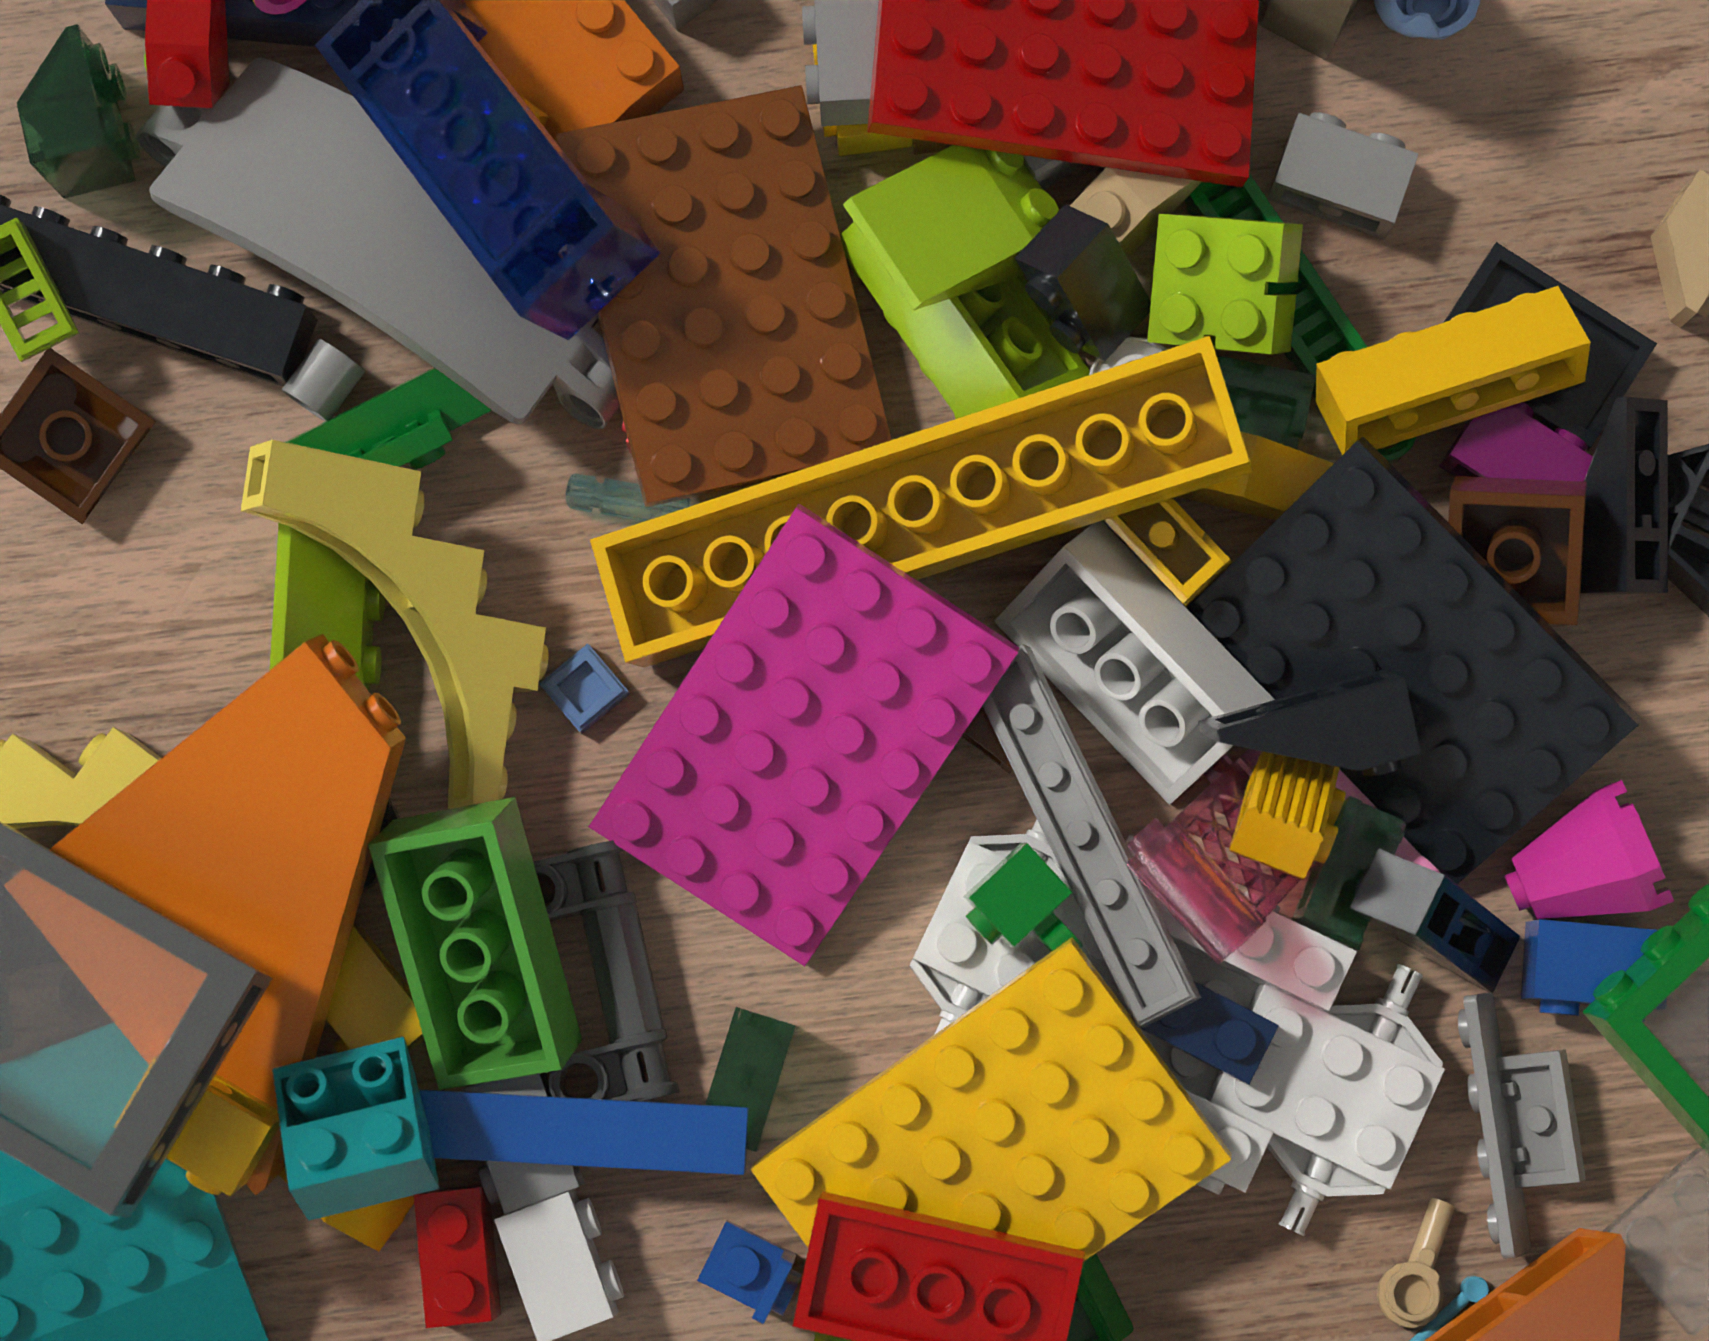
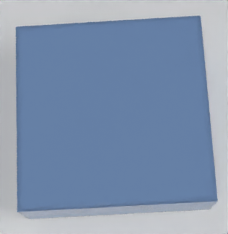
[539,643,630,734]

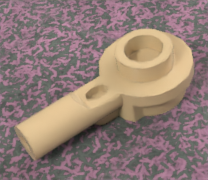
[1377,1198,1455,1328]

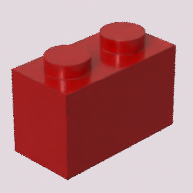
[413,1185,501,1329]

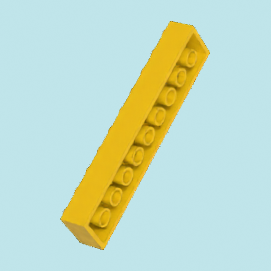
[590,336,1253,668]

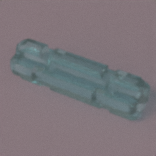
[565,473,690,521]

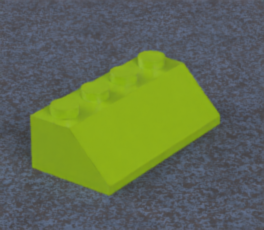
[840,222,1090,419]
[269,523,385,692]

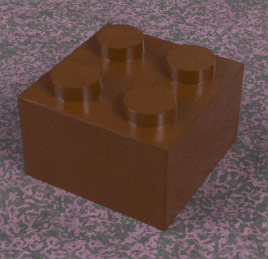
[1448,476,1587,625]

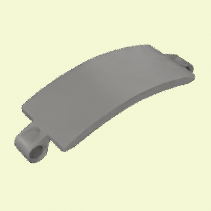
[136,57,620,429]

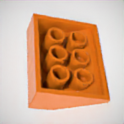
[385,0,684,193]

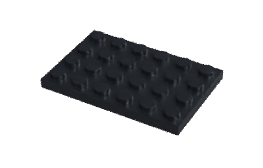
[1187,436,1642,884]

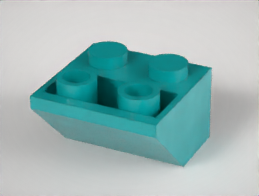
[272,1037,439,1221]

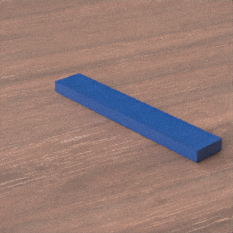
[419,1089,749,1175]

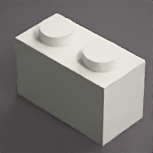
[494,1189,624,1341]

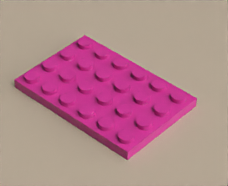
[588,504,1019,966]

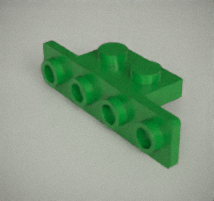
[285,367,492,470]

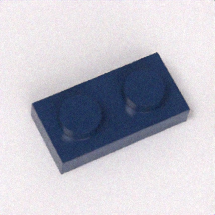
[1131,980,1279,1085]

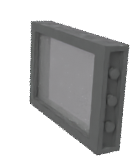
[0,821,273,1218]

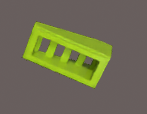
[0,217,79,362]

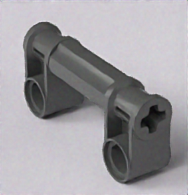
[533,840,680,1101]

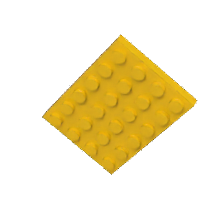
[750,937,1232,1262]

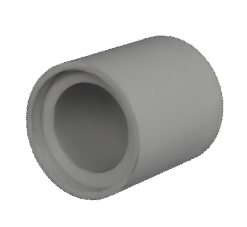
[282,338,365,421]

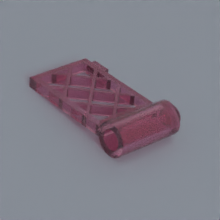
[1125,754,1317,964]

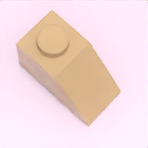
[1070,167,1202,255]

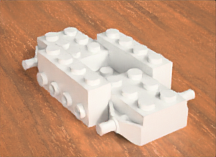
[909,819,1445,1236]

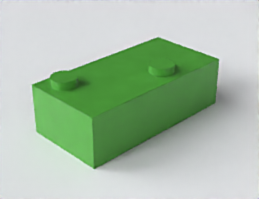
[368,797,582,1090]

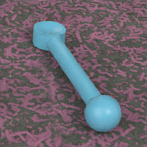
[1409,1275,1489,1341]

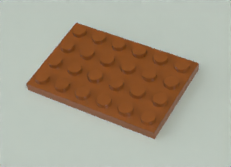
[555,85,892,508]

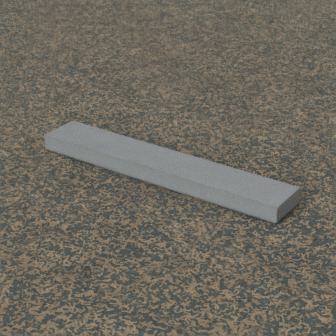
[982,644,1202,1028]

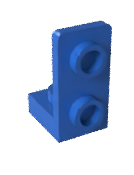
[697,1220,802,1324]

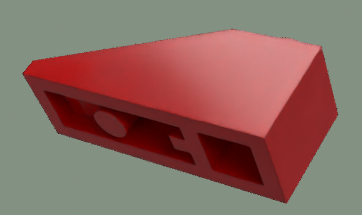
[145,0,230,108]

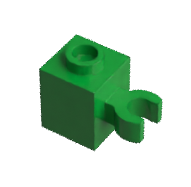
[963,843,1083,952]

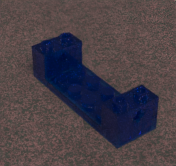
[315,0,661,341]

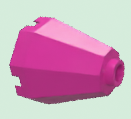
[1504,780,1674,919]

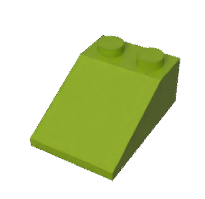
[843,145,1059,311]

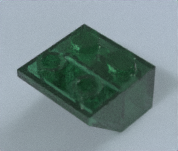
[16,24,140,199]

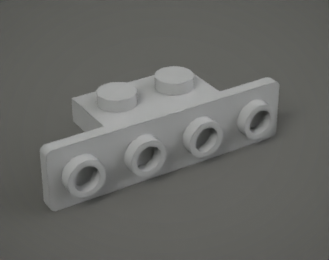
[1458,992,1586,1259]

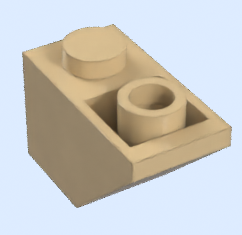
[1651,169,1709,328]

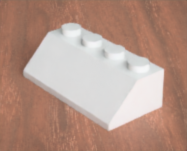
[994,521,1275,805]

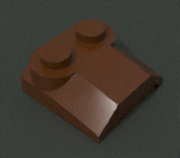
[0,348,156,524]

